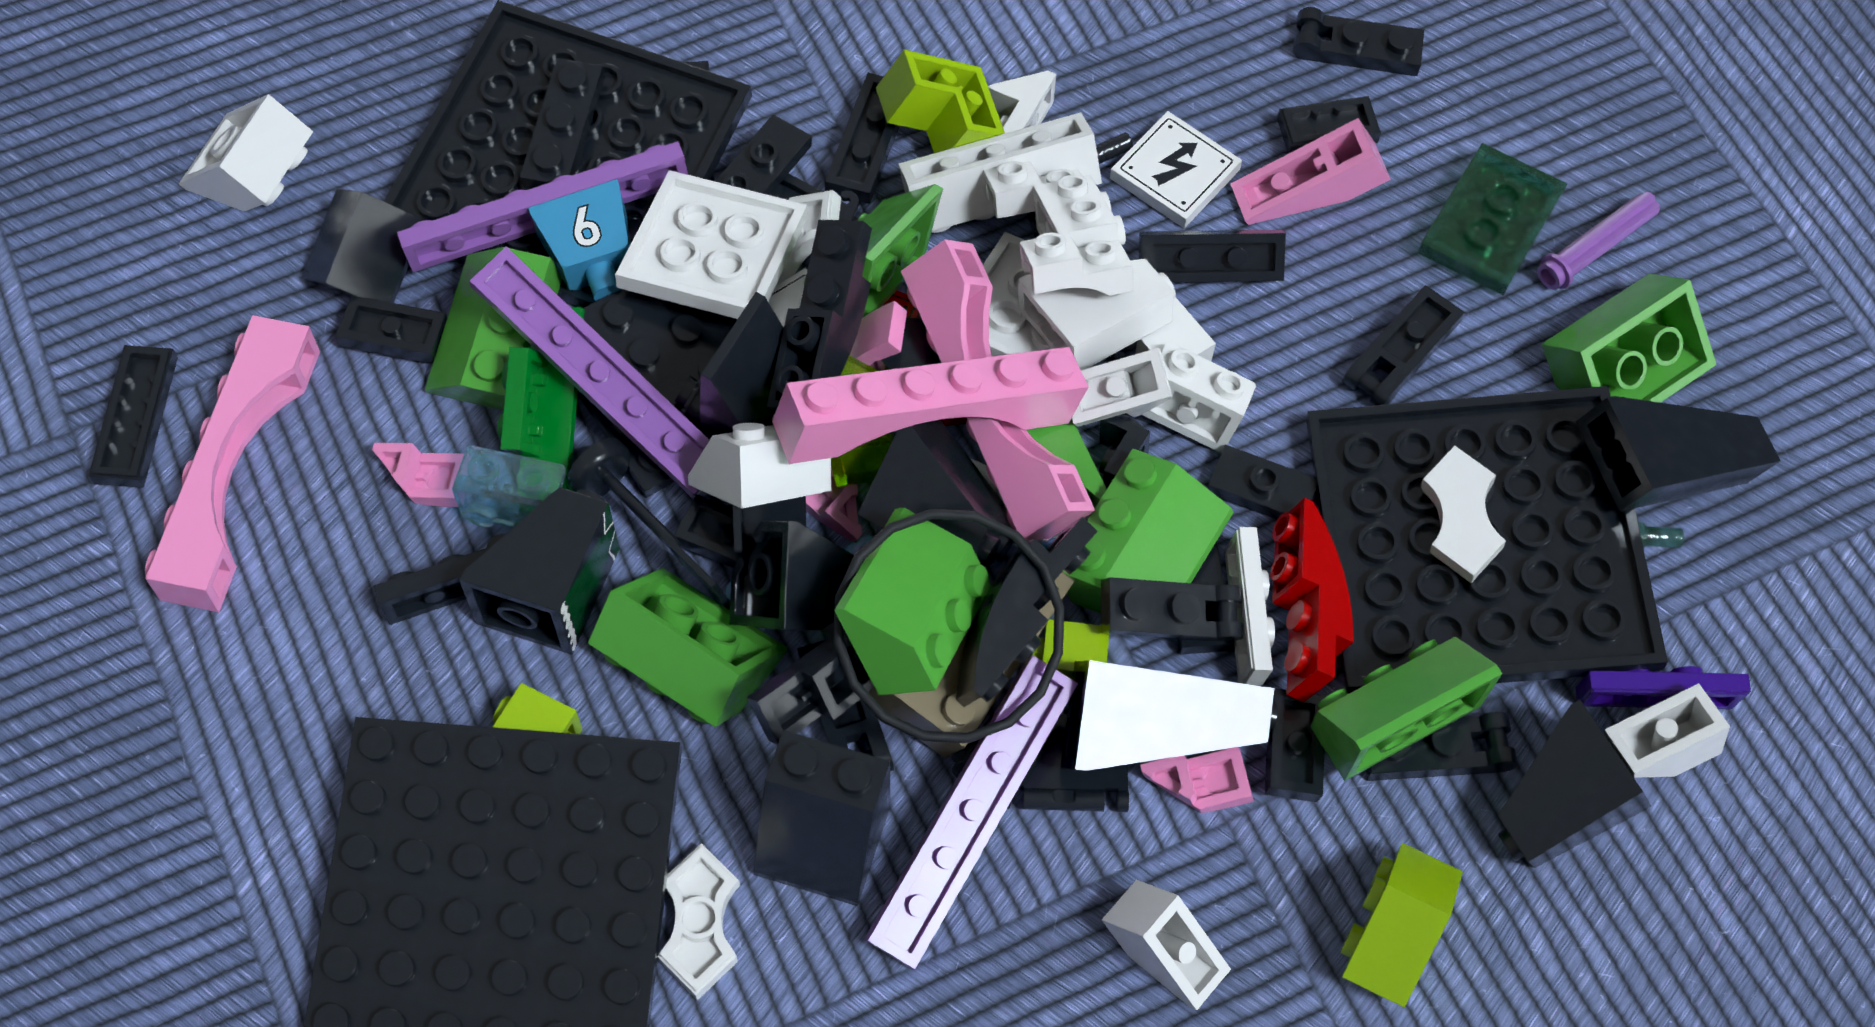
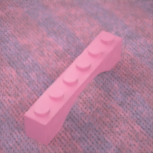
[901,239,1095,540]
[145,315,320,612]
[772,347,1089,464]

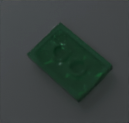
[1418,143,1568,296]

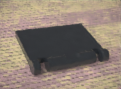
[1007,714,1129,812]

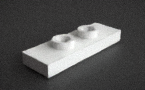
[1224,527,1275,686]

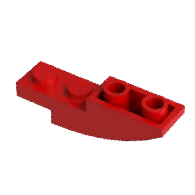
[1270,498,1354,702]

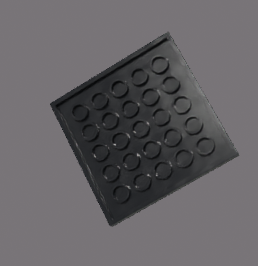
[384,0,752,308]
[1306,386,1668,694]
[304,717,682,1027]

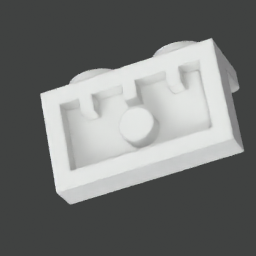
[1141,342,1256,453]

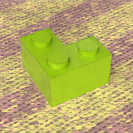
[876,49,1005,153]
[1340,843,1463,1008]

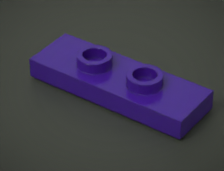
[1575,666,1751,709]

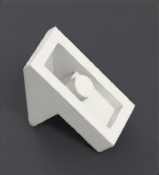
[988,71,1056,133]
[1072,348,1172,427]

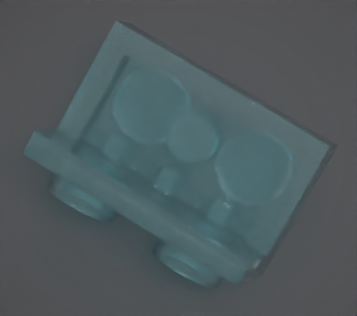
[452,445,566,527]

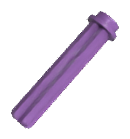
[1537,192,1660,290]

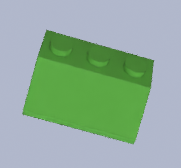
[804,184,943,318]
[425,247,562,411]
[1541,273,1717,403]
[1063,449,1233,614]
[834,508,991,695]
[588,568,787,727]
[1310,637,1503,781]

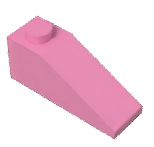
[1230,118,1391,225]

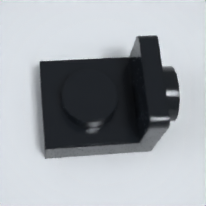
[1099,416,1150,488]

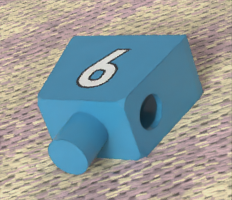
[528,179,631,301]

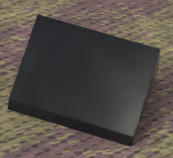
[301,189,424,303]

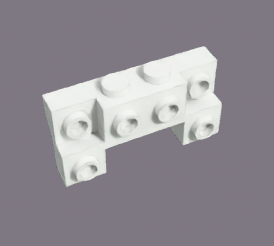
[984,161,1134,296]

